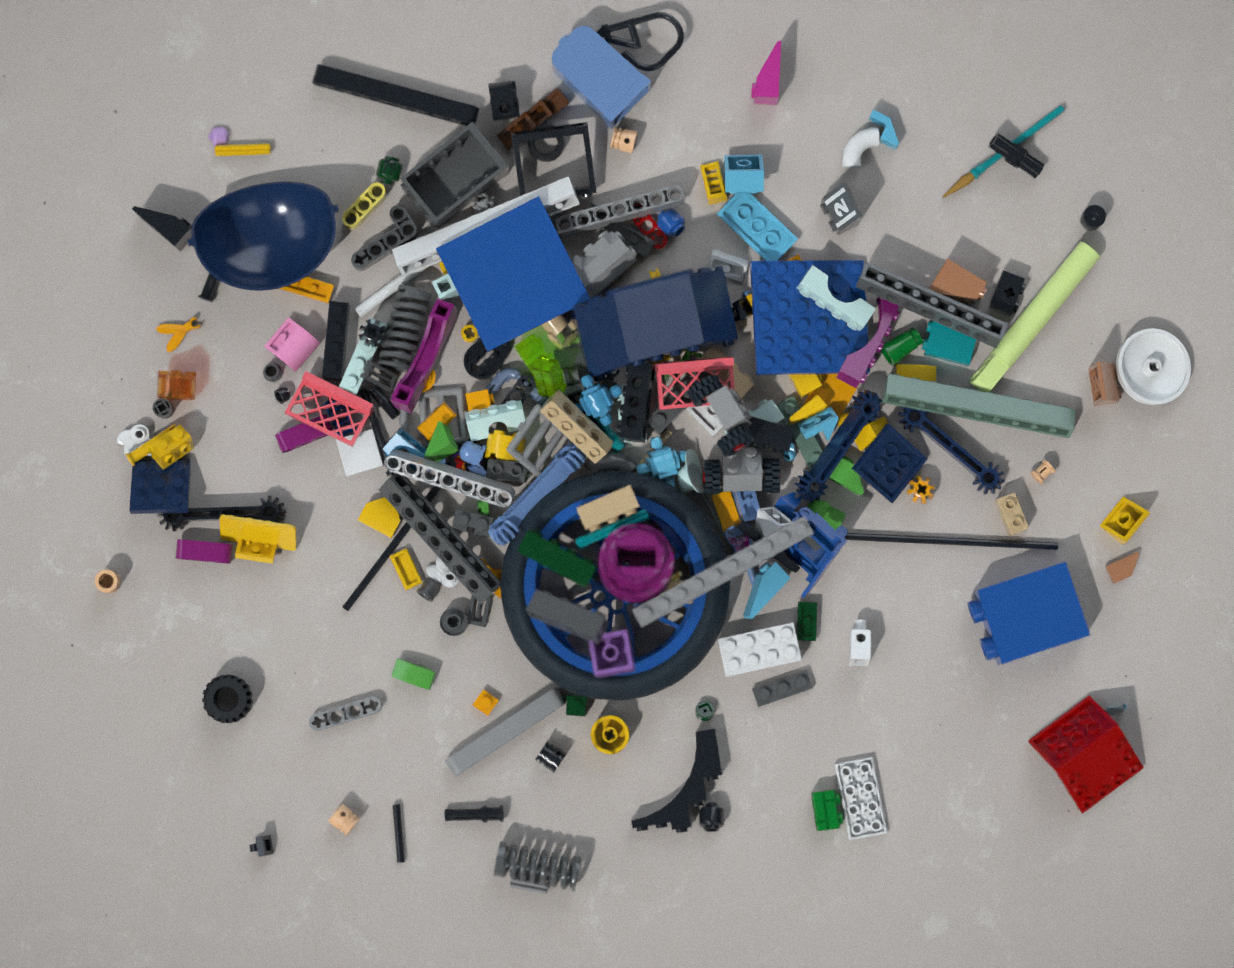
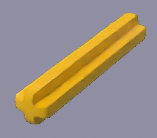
[214,143,271,156]

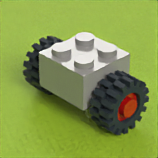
[687,375,754,457]
[703,447,781,494]

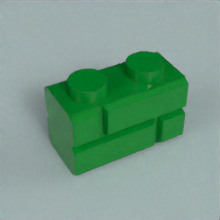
[811,790,843,831]

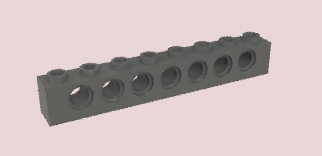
[855,262,1008,348]
[379,473,501,604]

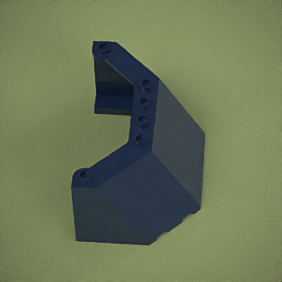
[571,266,738,382]

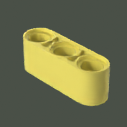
[342,182,387,230]

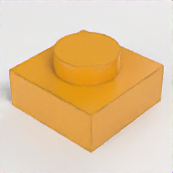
[472,689,499,716]

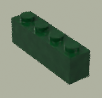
[517,529,597,589]

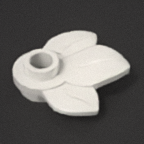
[117,424,152,460]
[426,556,459,588]

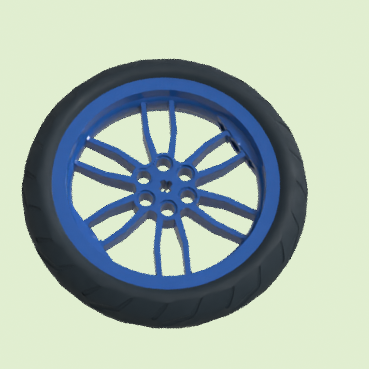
[501,471,730,700]

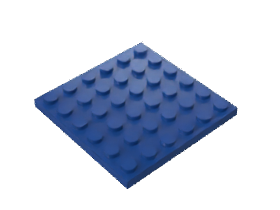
[750,260,870,375]

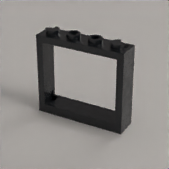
[511,122,596,197]

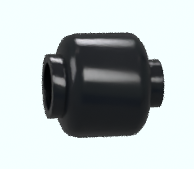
[699,802,724,832]

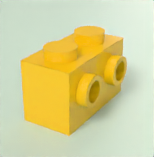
[149,424,194,470]

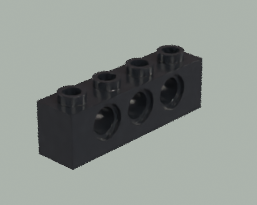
[617,363,655,443]

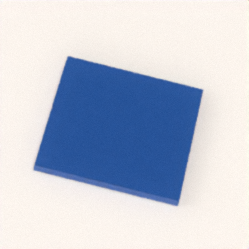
[436,196,590,352]

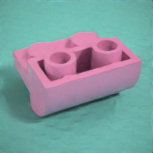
[264,317,320,372]

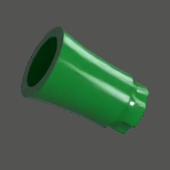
[881,328,923,367]

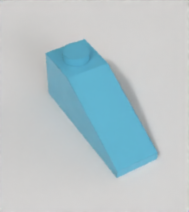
[743,561,790,619]

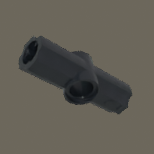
[988,133,1044,178]

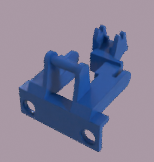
[774,492,848,598]

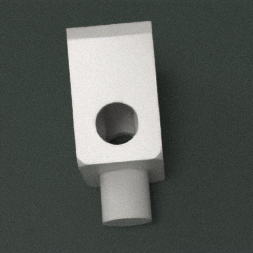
[849,620,871,667]

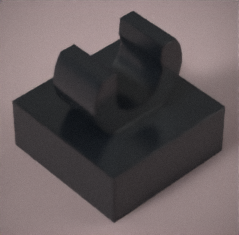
[732,298,753,321]
[249,835,274,857]

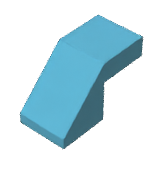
[868,110,899,150]

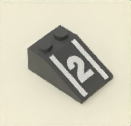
[820,182,862,235]

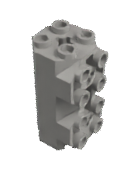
[571,230,637,305]

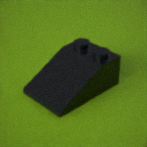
[132,206,192,252]

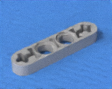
[309,696,382,731]

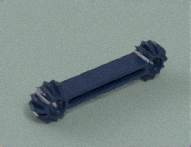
[795,390,883,502]
[898,407,1005,495]

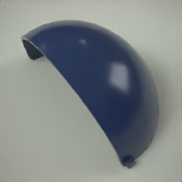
[187,182,339,291]

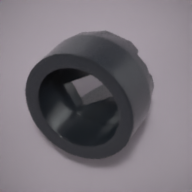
[274,387,291,404]

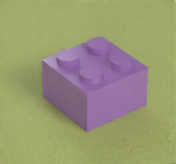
[589,630,636,678]

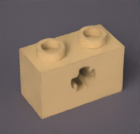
[994,493,1029,536]

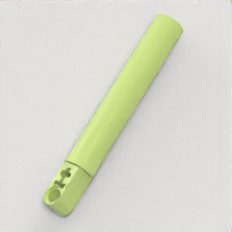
[970,242,1100,392]

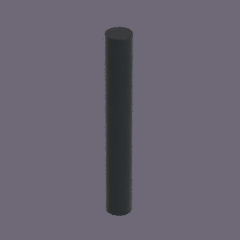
[392,804,405,863]

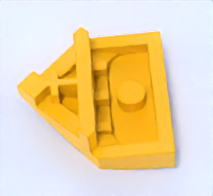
[358,497,401,538]

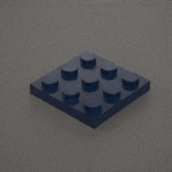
[851,424,928,504]
[129,459,191,514]

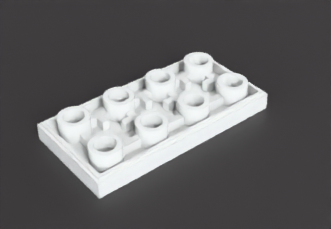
[834,757,887,840]

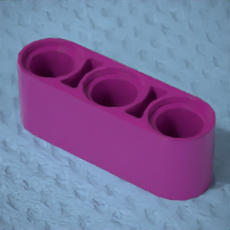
[275,415,332,453]
[175,539,232,564]

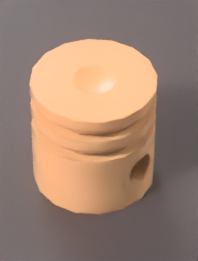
[610,126,638,154]
[95,569,121,594]
[328,804,361,836]

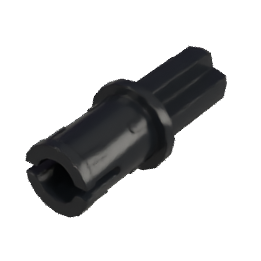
[368,385,400,420]

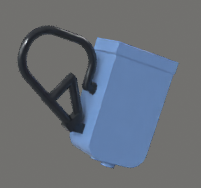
[552,12,684,130]

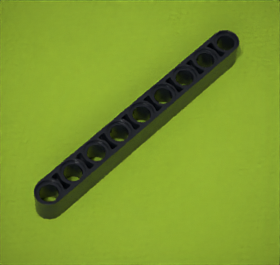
[312,64,479,126]

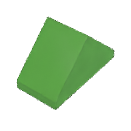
[424,421,458,462]

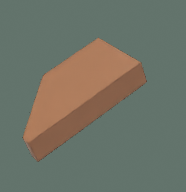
[1105,552,1139,584]

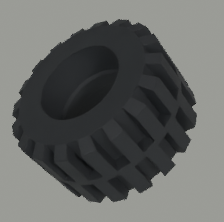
[202,675,253,723]

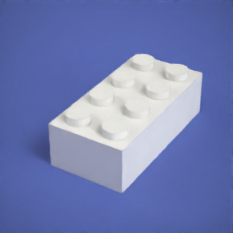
[717,623,802,677]

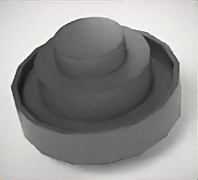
[440,608,468,636]

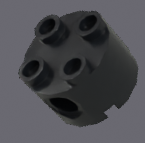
[488,80,520,121]

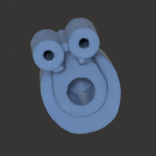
[459,441,487,477]

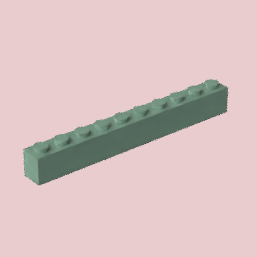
[882,374,1076,438]

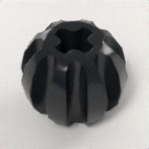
[359,319,387,347]

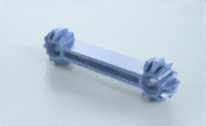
[488,442,586,546]

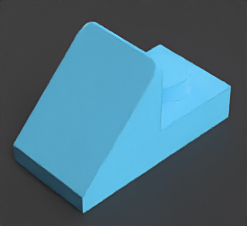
[797,407,839,441]

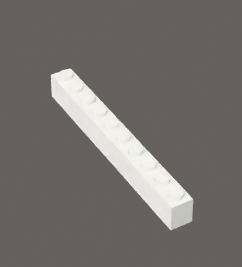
[392,177,580,277]

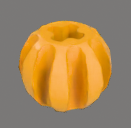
[907,476,935,504]

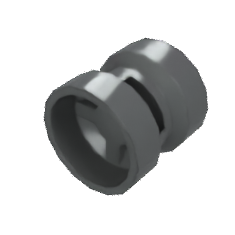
[152,398,174,419]

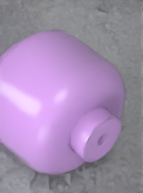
[208,127,228,146]

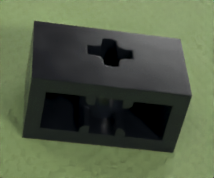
[988,270,1026,316]

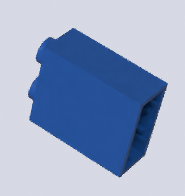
[967,561,1090,665]

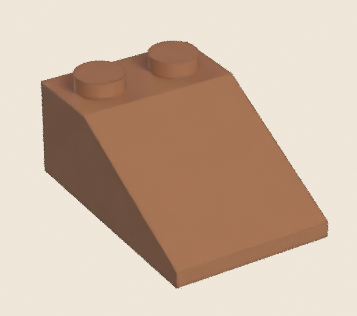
[1088,361,1122,406]

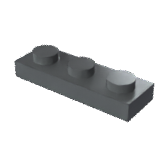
[752,670,813,707]

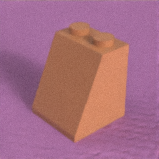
[929,259,987,304]

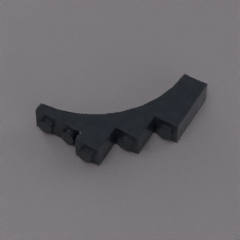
[631,729,722,833]

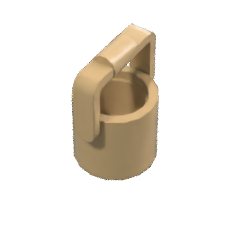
[541,314,577,350]

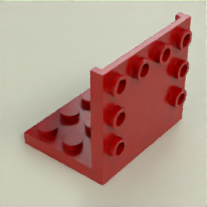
[1028,695,1144,814]

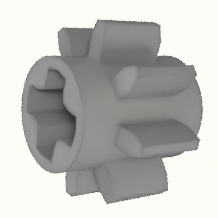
[473,193,497,214]

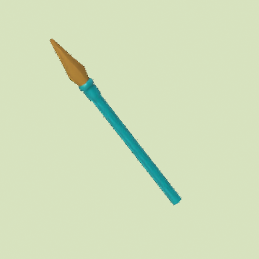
[942,105,1065,198]

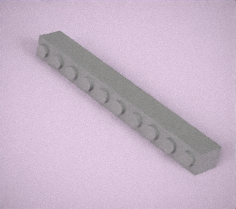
[632,516,814,628]

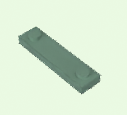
[777,396,822,470]

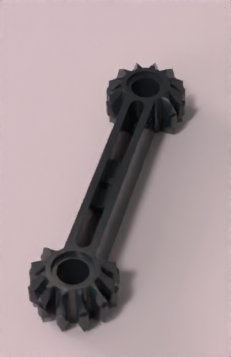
[157,496,287,532]

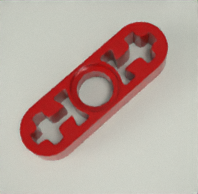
[631,203,667,250]

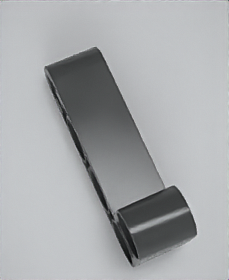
[351,205,418,271]

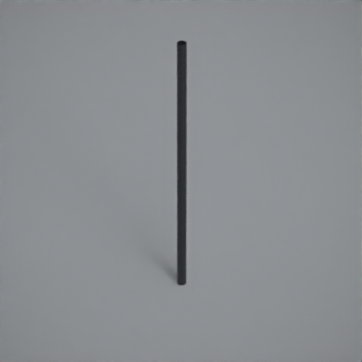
[342,438,476,611]
[844,533,1058,550]

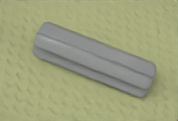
[510,878,548,894]

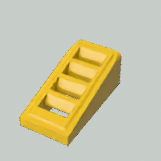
[700,161,727,205]
[788,395,828,425]

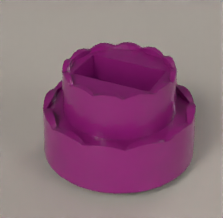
[598,524,674,603]

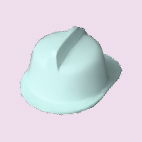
[677,449,704,493]

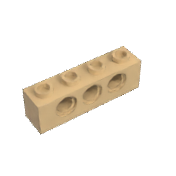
[540,390,614,464]

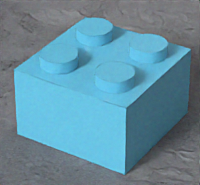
[724,154,764,194]

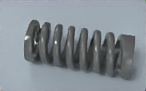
[377,285,432,373]
[494,841,581,892]

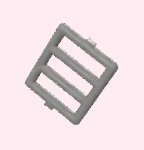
[398,387,468,448]
[506,405,573,477]

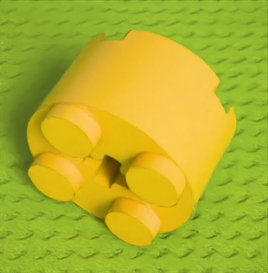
[485,430,526,462]
[590,715,629,754]

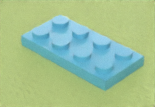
[717,192,798,261]

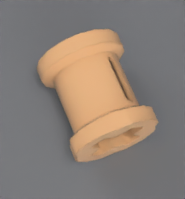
[1030,459,1056,485]

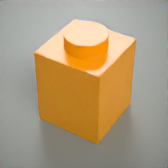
[465,389,495,411]

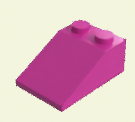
[751,41,781,105]

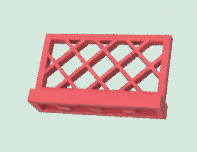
[655,356,735,410]
[284,371,375,447]

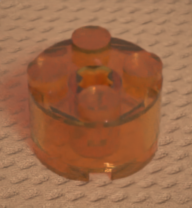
[157,370,196,400]

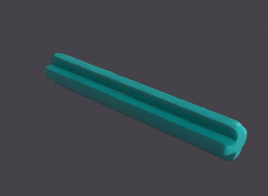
[576,510,649,548]

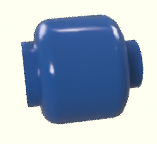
[657,209,685,237]

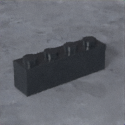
[322,301,350,381]

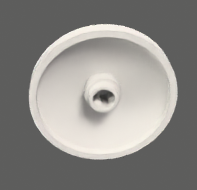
[1116,328,1191,405]

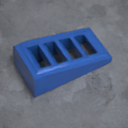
[323,399,357,436]

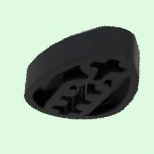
[464,340,512,380]

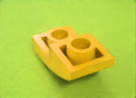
[895,364,936,382]

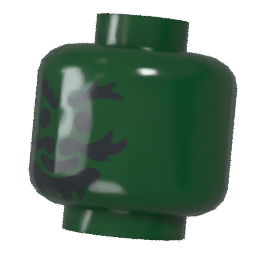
[376,156,403,185]

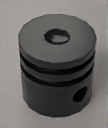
[1080,205,1106,231]
[535,741,567,773]

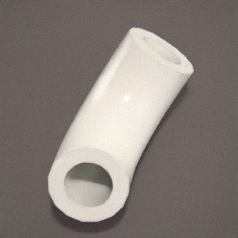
[842,127,879,168]

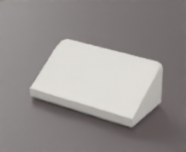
[707,249,749,282]

